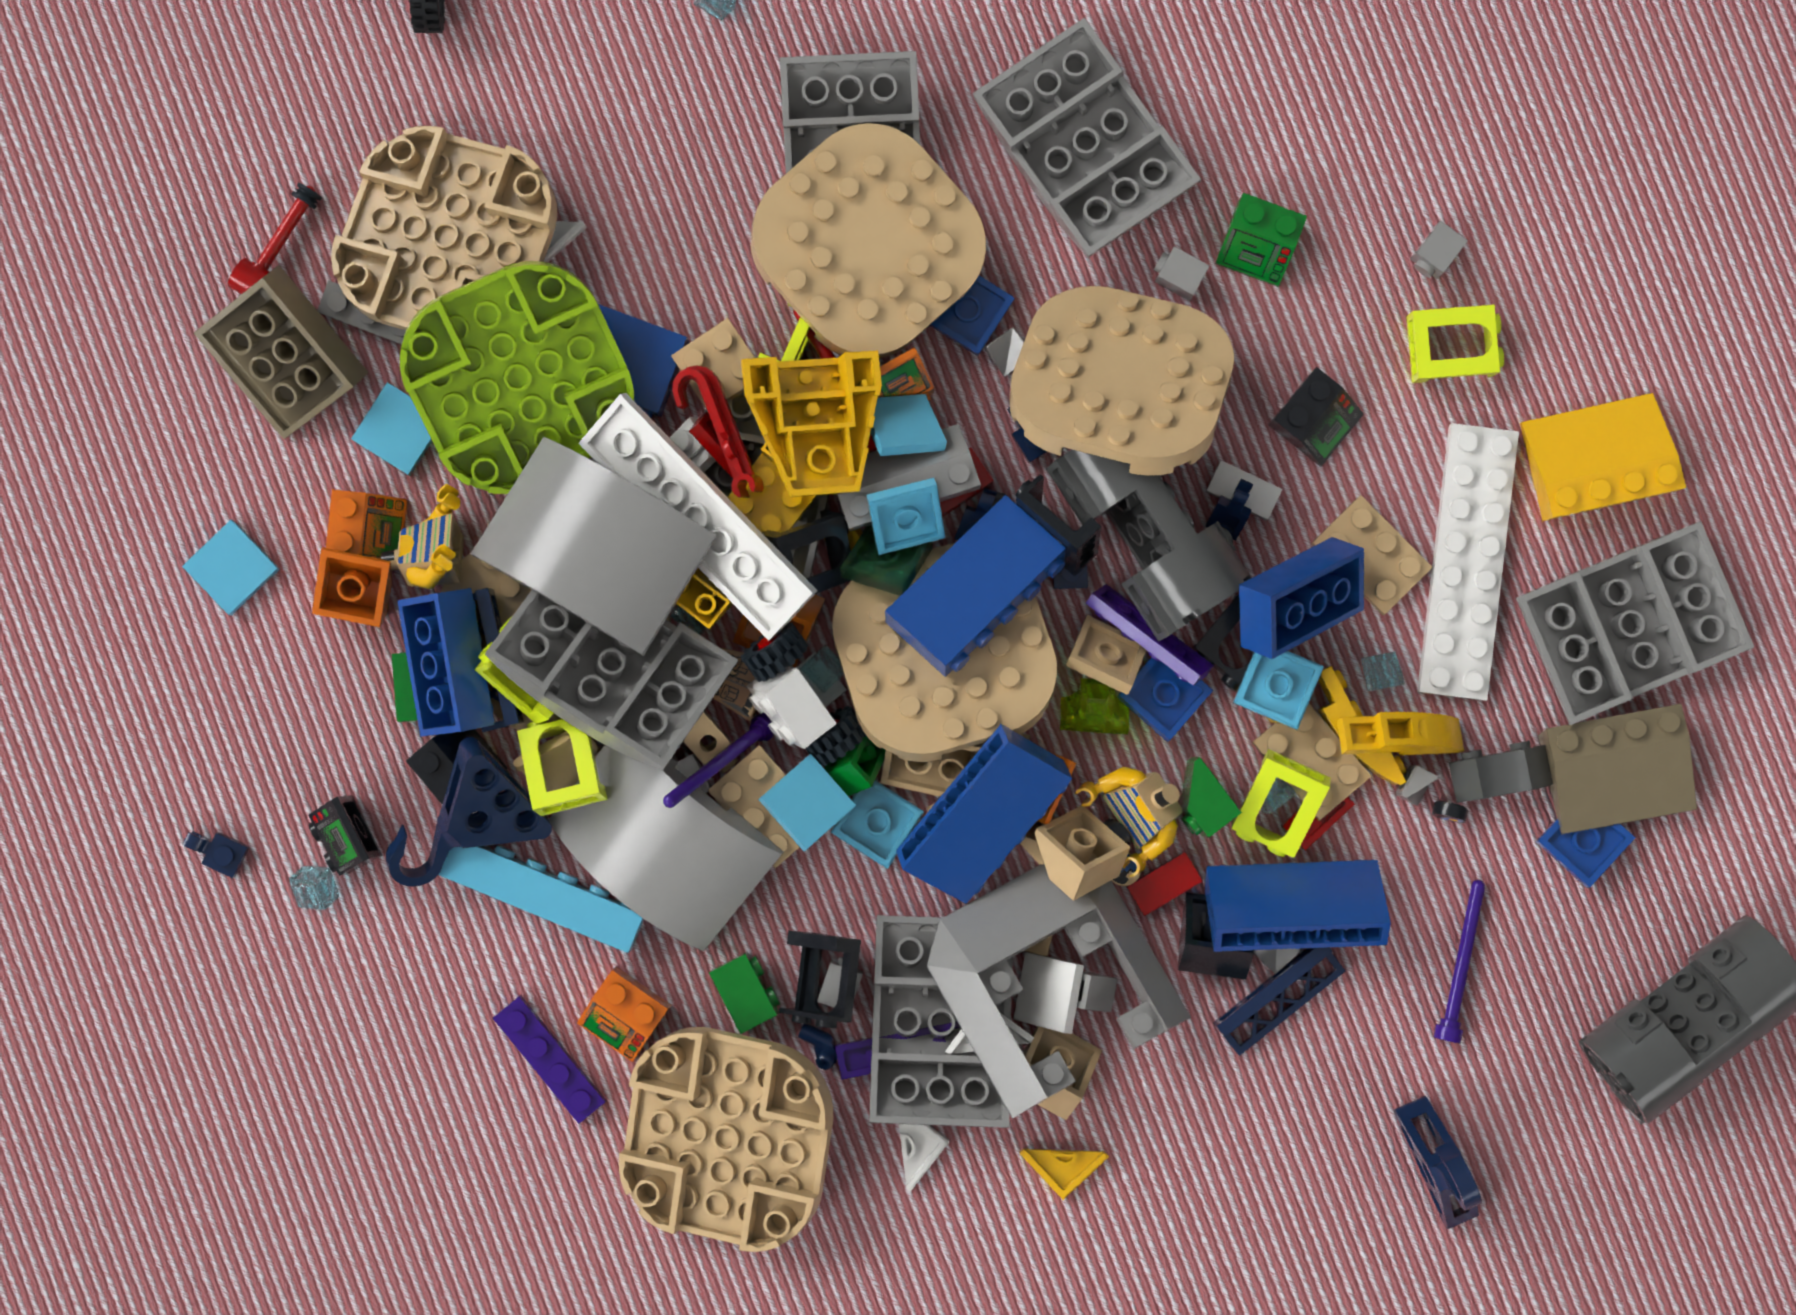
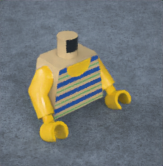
[381,484,464,590]
[1075,767,1183,877]

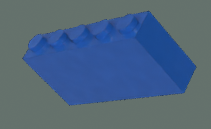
[598,304,690,418]
[885,495,1066,677]
[896,724,1073,904]
[1205,860,1391,952]

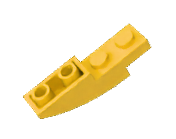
[1317,666,1406,785]
[1337,712,1464,755]

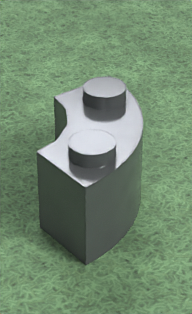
[1449,741,1553,803]

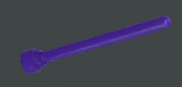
[663,712,775,808]
[1433,880,1485,1044]

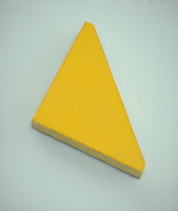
[1019,1148,1109,1200]

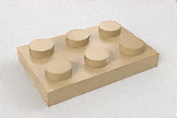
[1311,495,1433,615]
[1252,704,1372,821]
[708,745,799,868]

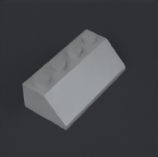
[837,424,981,532]

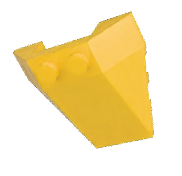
[741,350,882,497]

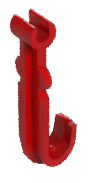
[672,365,764,498]

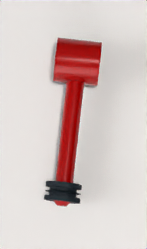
[228,183,322,294]

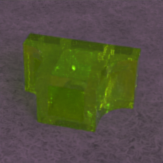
[1060,678,1130,735]

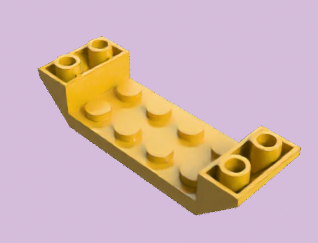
[676,443,817,630]

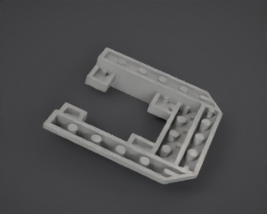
[927,864,1191,1119]

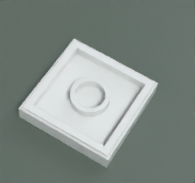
[1014,952,1084,1034]

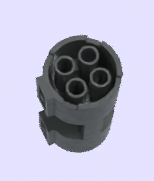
[1046,449,1252,641]
[1579,915,1796,1125]

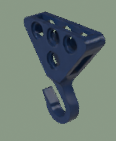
[386,737,552,887]
[1394,1096,1482,1229]

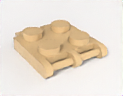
[513,731,601,792]

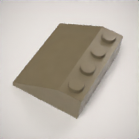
[194,265,369,439]
[1538,704,1697,835]

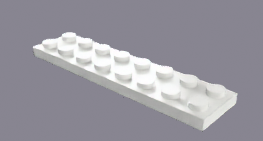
[578,393,818,641]
[1417,423,1519,701]

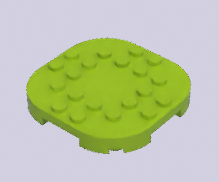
[400,261,634,494]

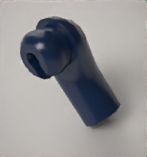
[797,1023,837,1070]

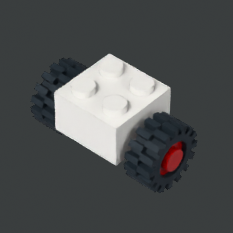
[741,622,866,766]

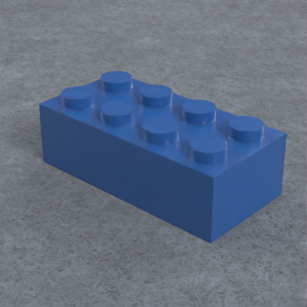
[1239,537,1364,659]
[397,588,495,737]

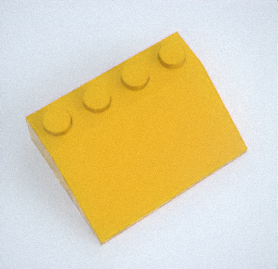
[1520,393,1686,521]

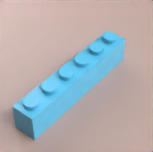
[438,845,644,953]

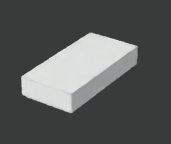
[1205,460,1282,521]

